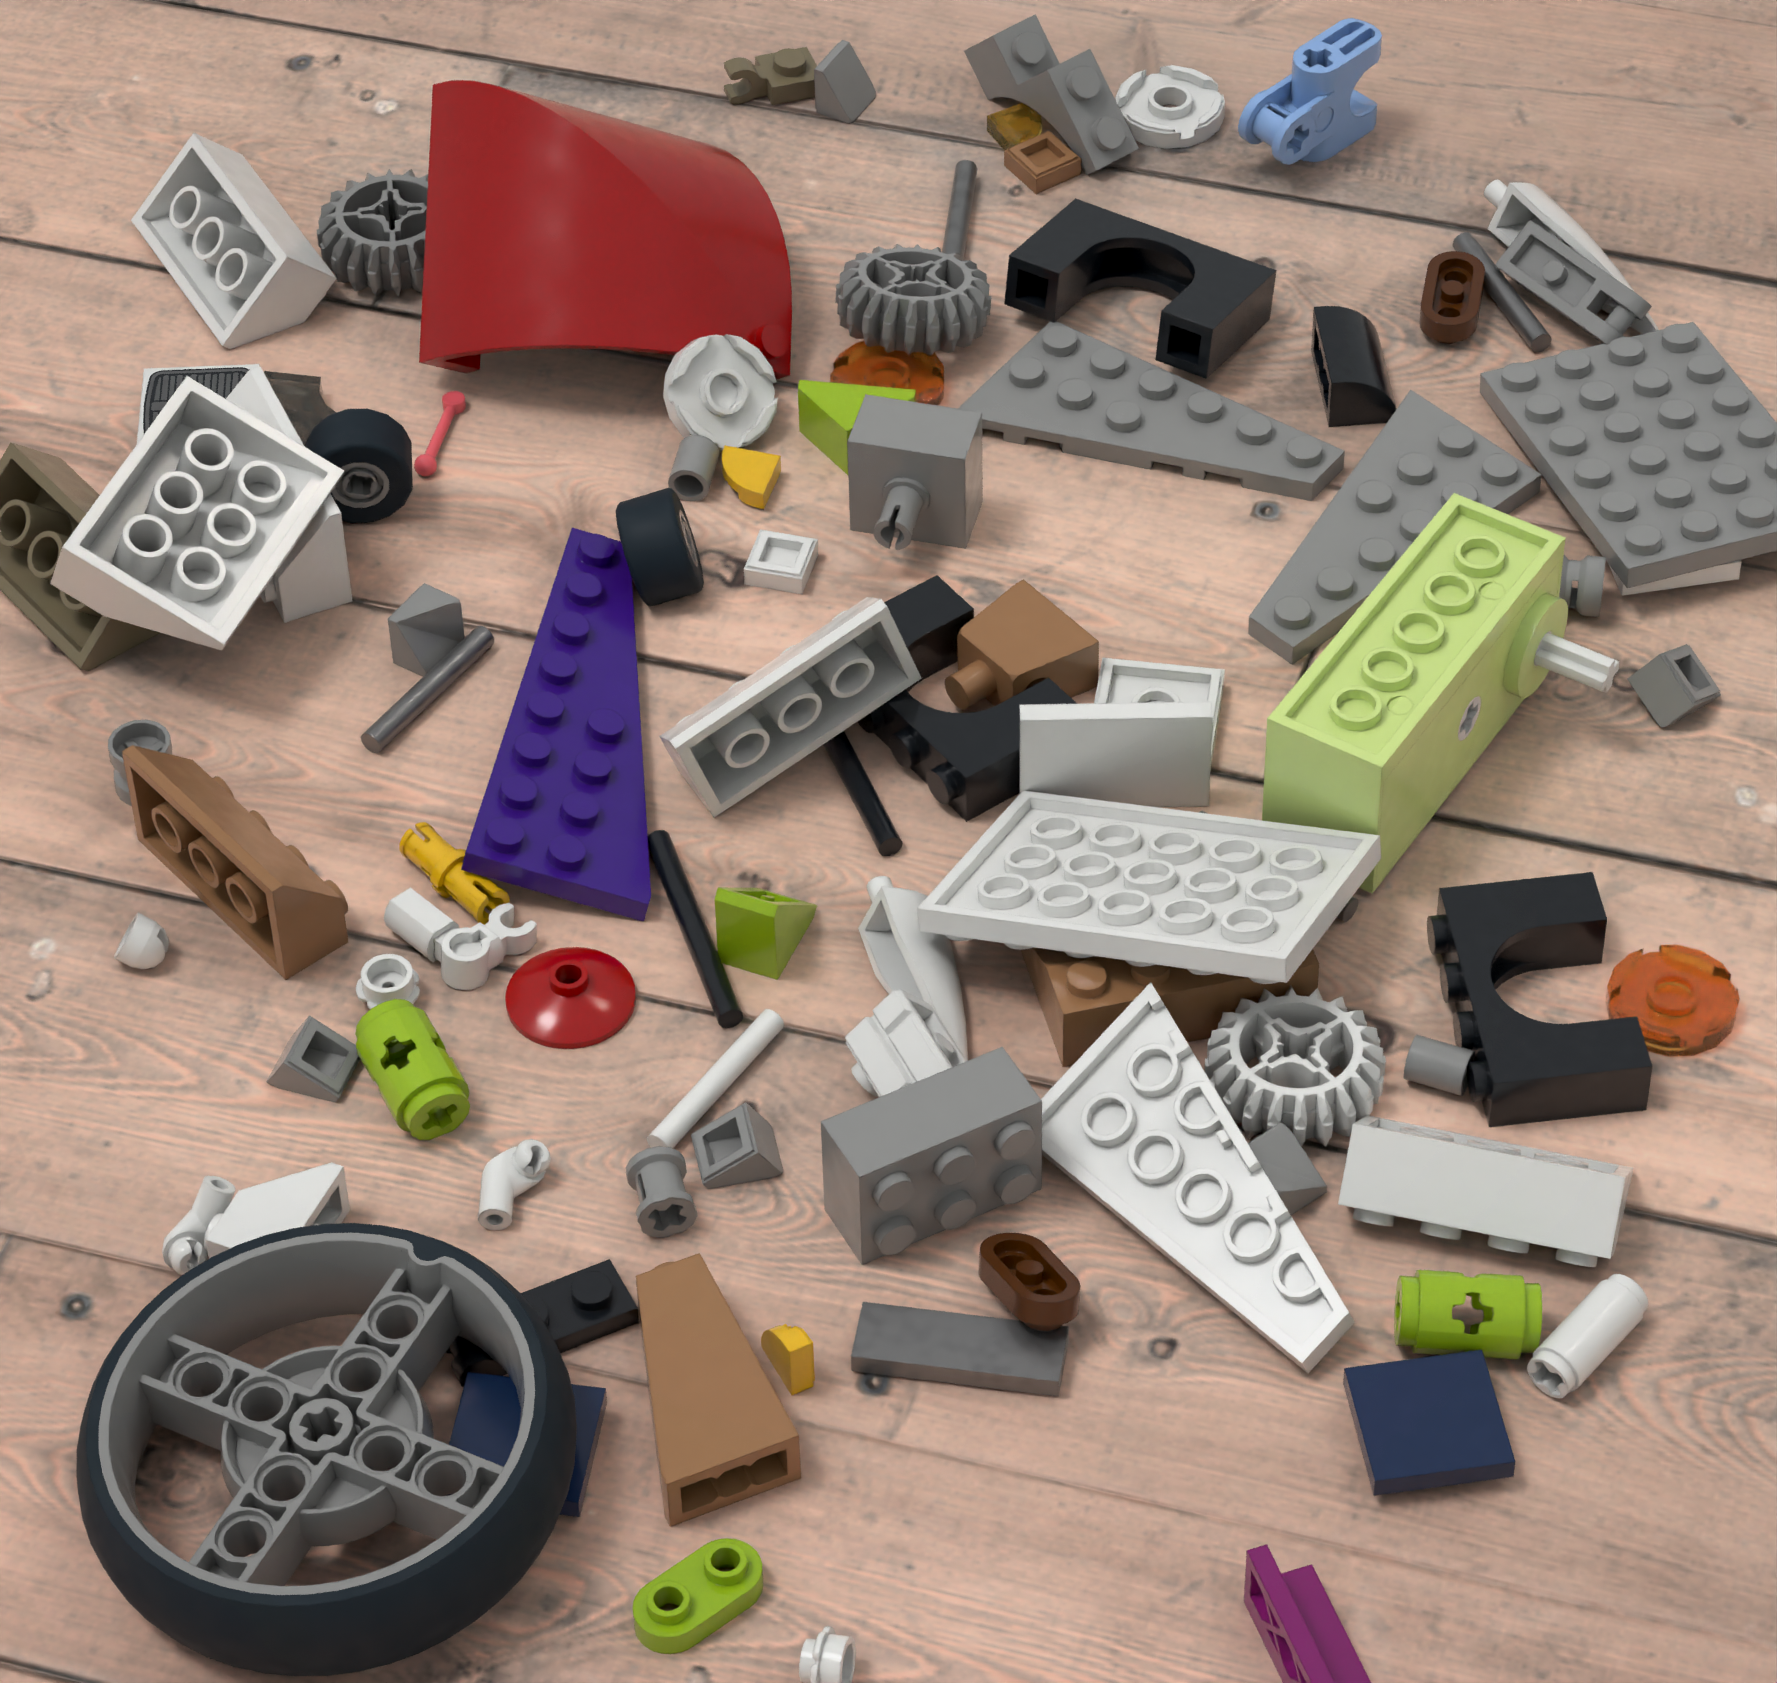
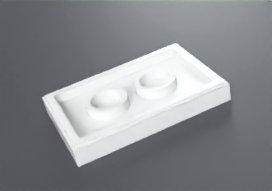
[1019,701,1213,807]

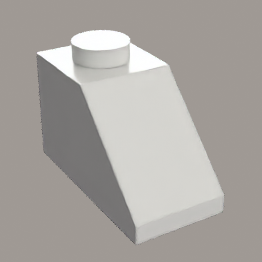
[204,1162,350,1258]

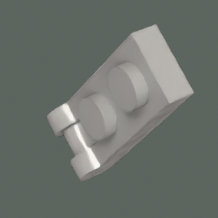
[1495,220,1652,345]

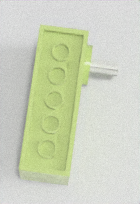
[1262,493,1619,894]

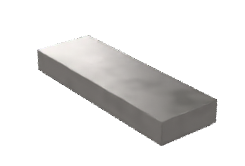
[851,1302,1069,1396]

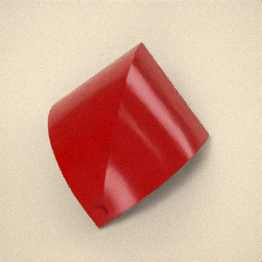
[419,80,792,380]

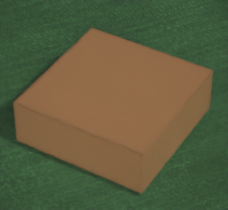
[1004,131,1081,194]

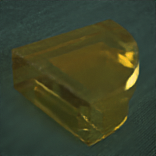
[987,103,1042,150]

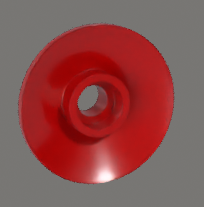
[505,947,636,1049]

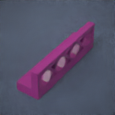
[1244,1544,1371,1683]

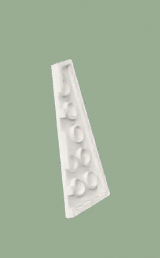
[1041,982,1355,1373]

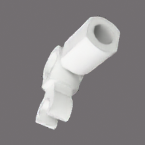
[384,887,537,990]

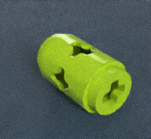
[355,999,470,1140]
[1394,1270,1542,1360]

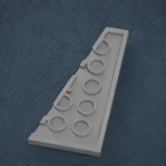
[958,321,1345,501]
[1248,390,1542,665]

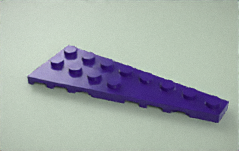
[461,528,651,922]

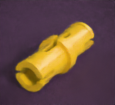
[399,822,510,925]

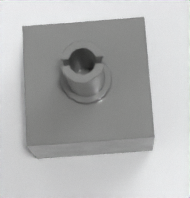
[847,394,983,550]

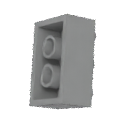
[821,1047,1042,1265]

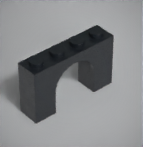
[1004,198,1277,379]
[858,575,1077,822]
[1427,872,1653,1127]

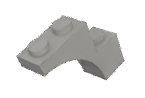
[964,14,1139,175]

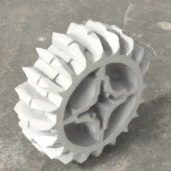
[1205,985,1386,1147]

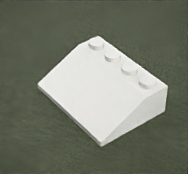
[50,376,344,651]

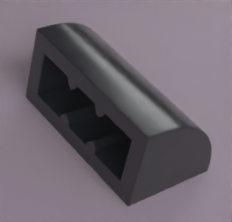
[1311,306,1396,427]

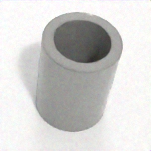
[668,435,719,501]
[1404,1035,1475,1096]

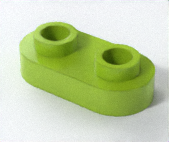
[632,1538,763,1654]

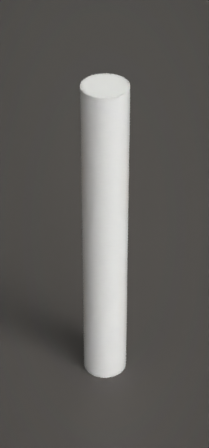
[647,1009,784,1148]

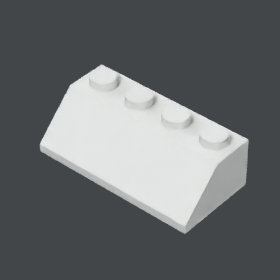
[131,133,337,349]
[226,367,353,623]
[659,597,922,818]
[1338,1116,1633,1267]

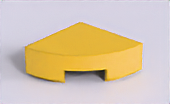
[722,445,781,509]
[761,1324,815,1396]

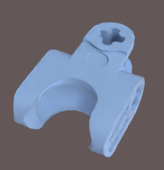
[1238,18,1382,165]

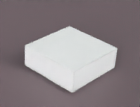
[744,529,818,594]

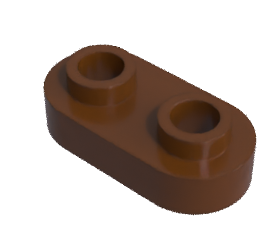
[1419,251,1485,344]
[978,1232,1081,1331]

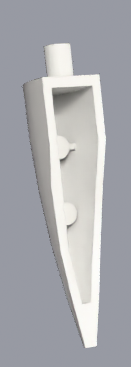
[1484,180,1659,334]
[858,876,968,1061]

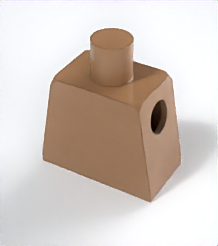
[945,579,1099,710]

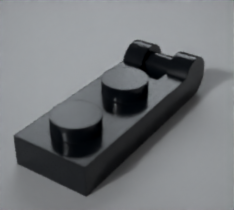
[446,1259,639,1387]

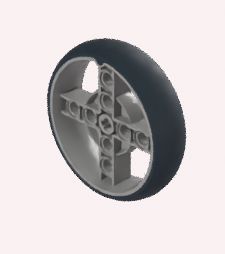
[76,1223,577,1676]

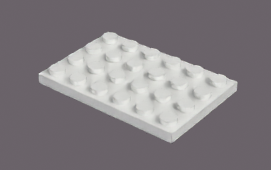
[917,790,1381,984]

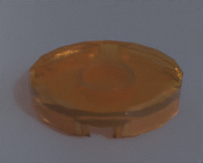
[830,341,944,406]
[1605,944,1740,1057]

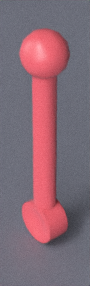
[414,391,466,477]

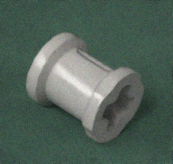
[626,1146,698,1238]

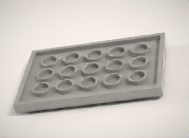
[1480,322,1777,588]

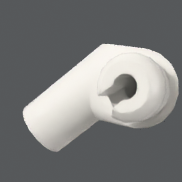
[478,1139,551,1231]
[162,1175,236,1275]

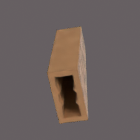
[636,1253,801,1527]

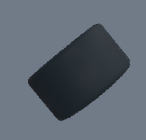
[306,409,413,523]
[616,488,704,606]

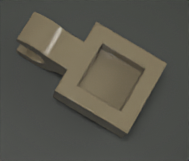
[724,47,817,105]

